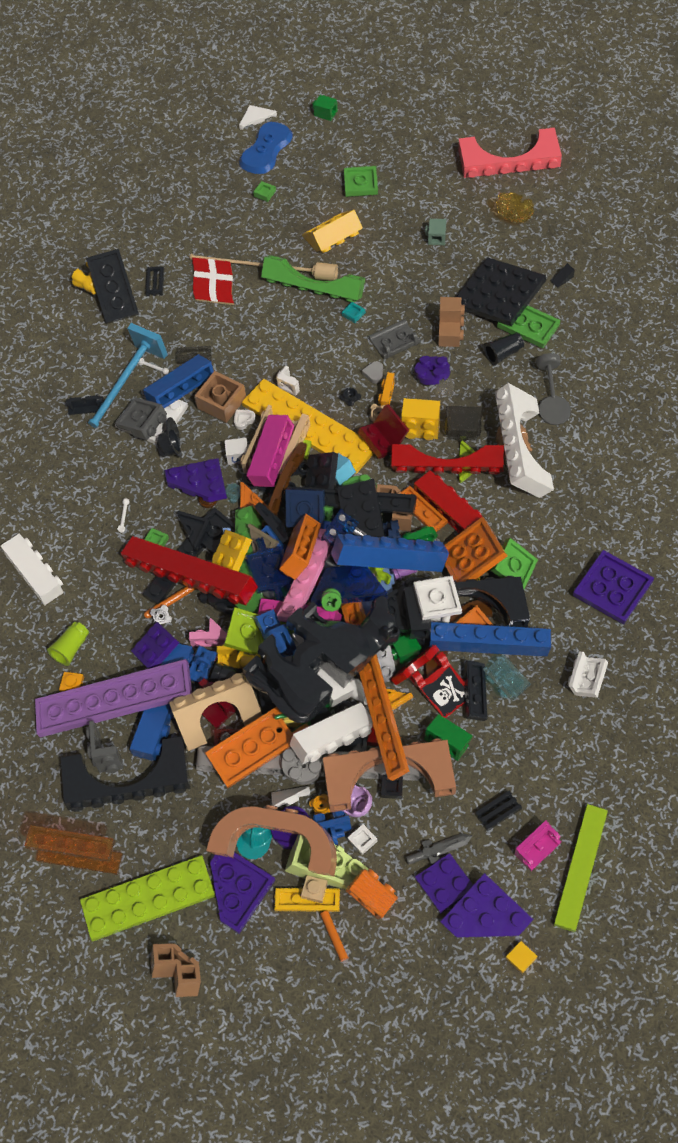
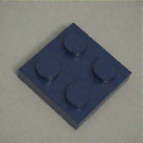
[286,488,325,529]

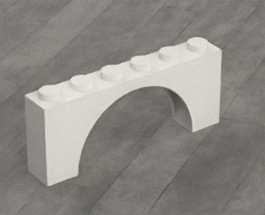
[495,383,554,498]

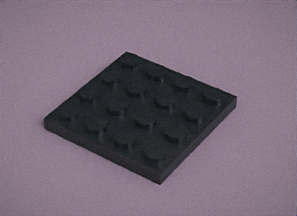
[456,257,547,326]

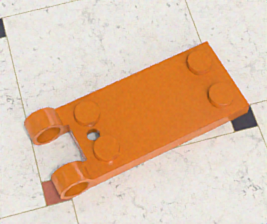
[205,707,309,788]

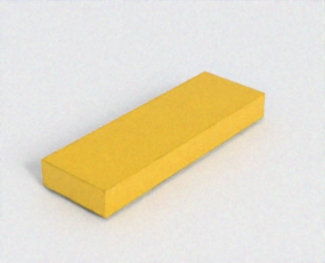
[275,888,340,912]

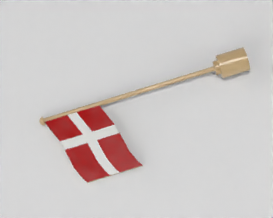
[189,254,338,305]

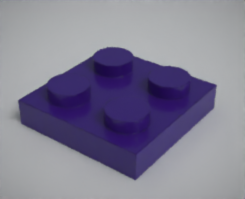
[131,622,180,669]
[415,853,473,914]

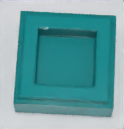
[342,302,366,323]

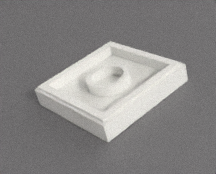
[413,576,462,620]

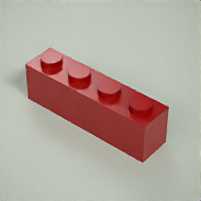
[414,470,482,534]

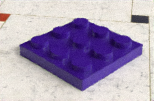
[573,550,654,625]

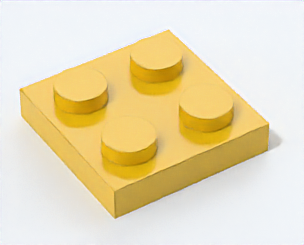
[211,530,252,572]

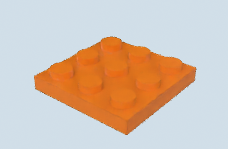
[445,517,507,582]

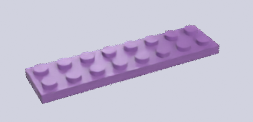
[35,659,192,737]

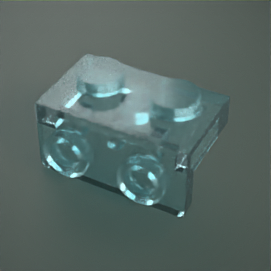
[483,654,531,700]

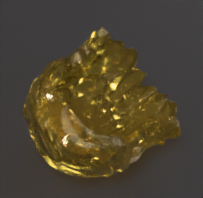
[496,192,534,223]

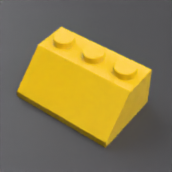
[301,210,363,253]

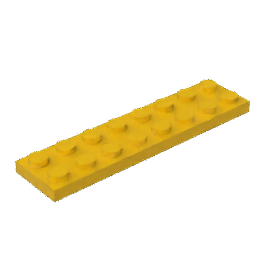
[242,379,374,474]

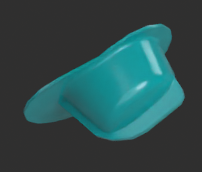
[237,828,272,859]

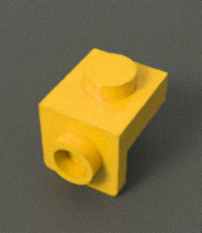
[217,644,238,668]

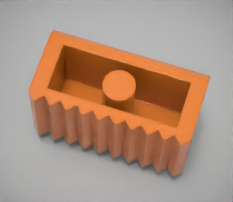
[345,869,398,919]

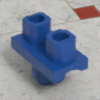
[189,645,217,683]
[313,811,352,845]

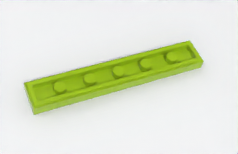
[554,804,608,932]

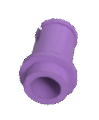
[391,569,417,581]

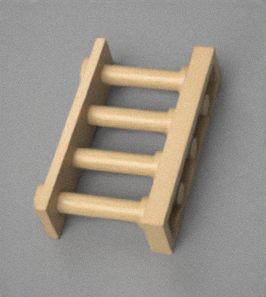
[240,405,310,480]

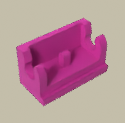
[514,820,561,871]

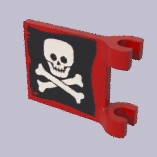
[409,652,465,718]

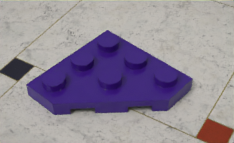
[165,458,227,502]
[210,852,275,934]
[441,873,534,938]

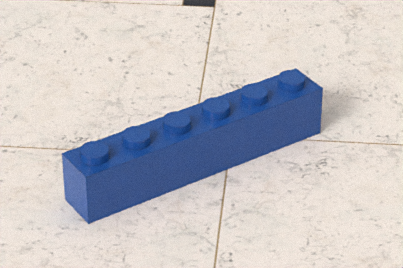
[331,534,449,572]
[429,622,551,656]
[130,644,195,761]

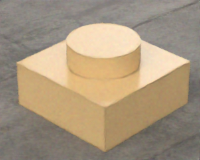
[301,875,328,903]

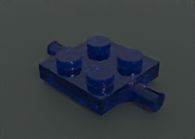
[245,537,294,601]

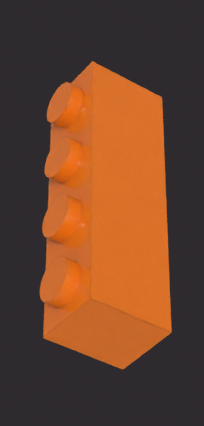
[279,514,321,580]

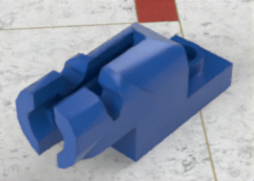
[254,609,296,657]

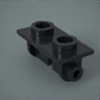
[66,394,104,415]

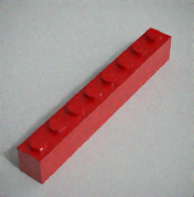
[120,536,258,606]

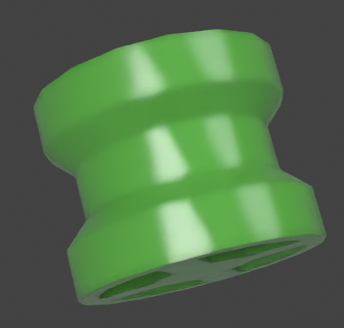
[321,588,342,612]

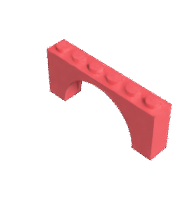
[458,128,562,178]

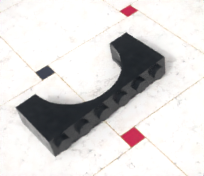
[402,576,530,639]
[61,736,191,812]

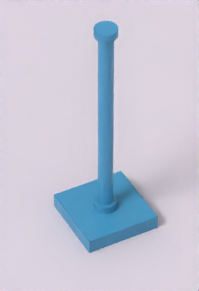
[88,323,168,428]

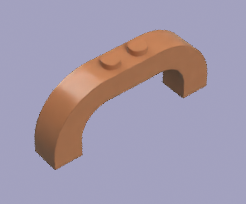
[207,805,337,877]

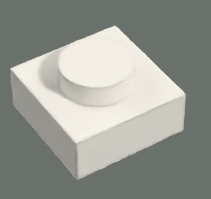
[347,824,378,855]

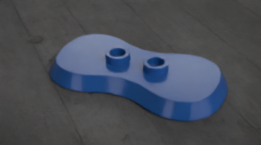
[239,122,293,174]

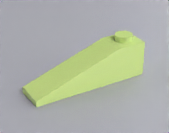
[285,835,369,889]

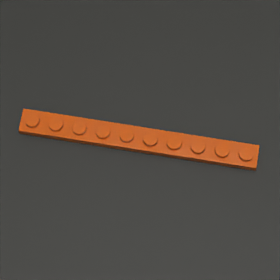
[341,597,410,781]

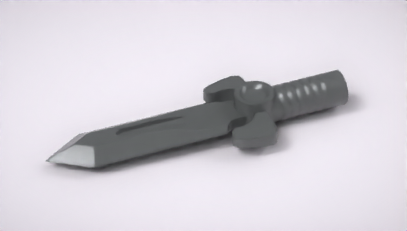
[405,833,473,865]

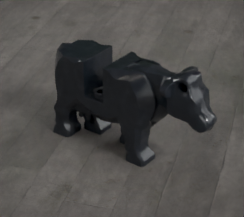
[243,596,400,723]

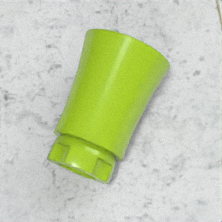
[47,622,89,666]

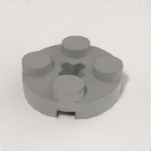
[282,747,324,785]

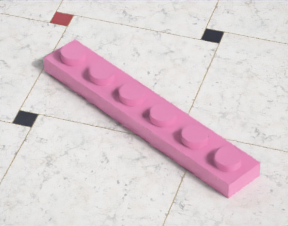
[277,529,338,622]

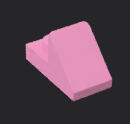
[189,618,227,647]

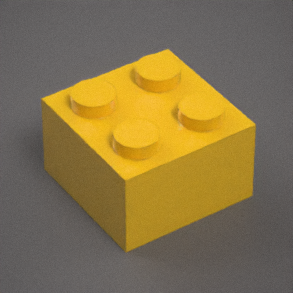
[402,398,440,440]

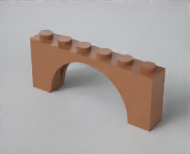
[323,739,456,812]

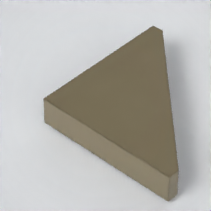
[248,524,279,572]

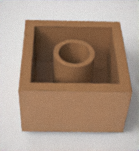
[195,371,246,423]

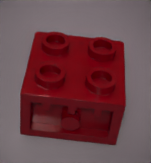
[358,404,409,459]

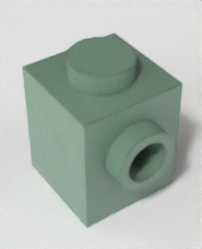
[425,219,447,245]

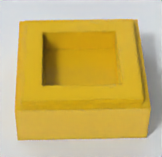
[506,941,537,974]

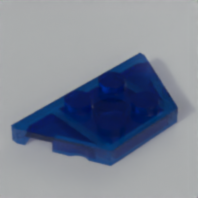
[311,566,388,606]

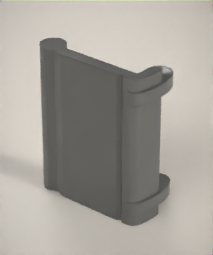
[368,319,421,360]

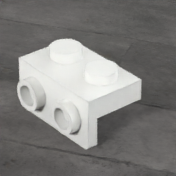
[568,652,608,698]

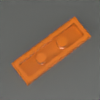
[401,485,448,532]

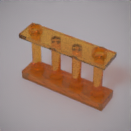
[24,825,123,875]

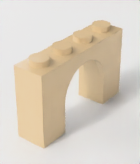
[169,673,263,751]

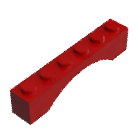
[391,444,504,474]

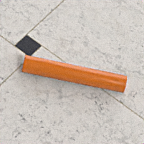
[320,911,348,962]

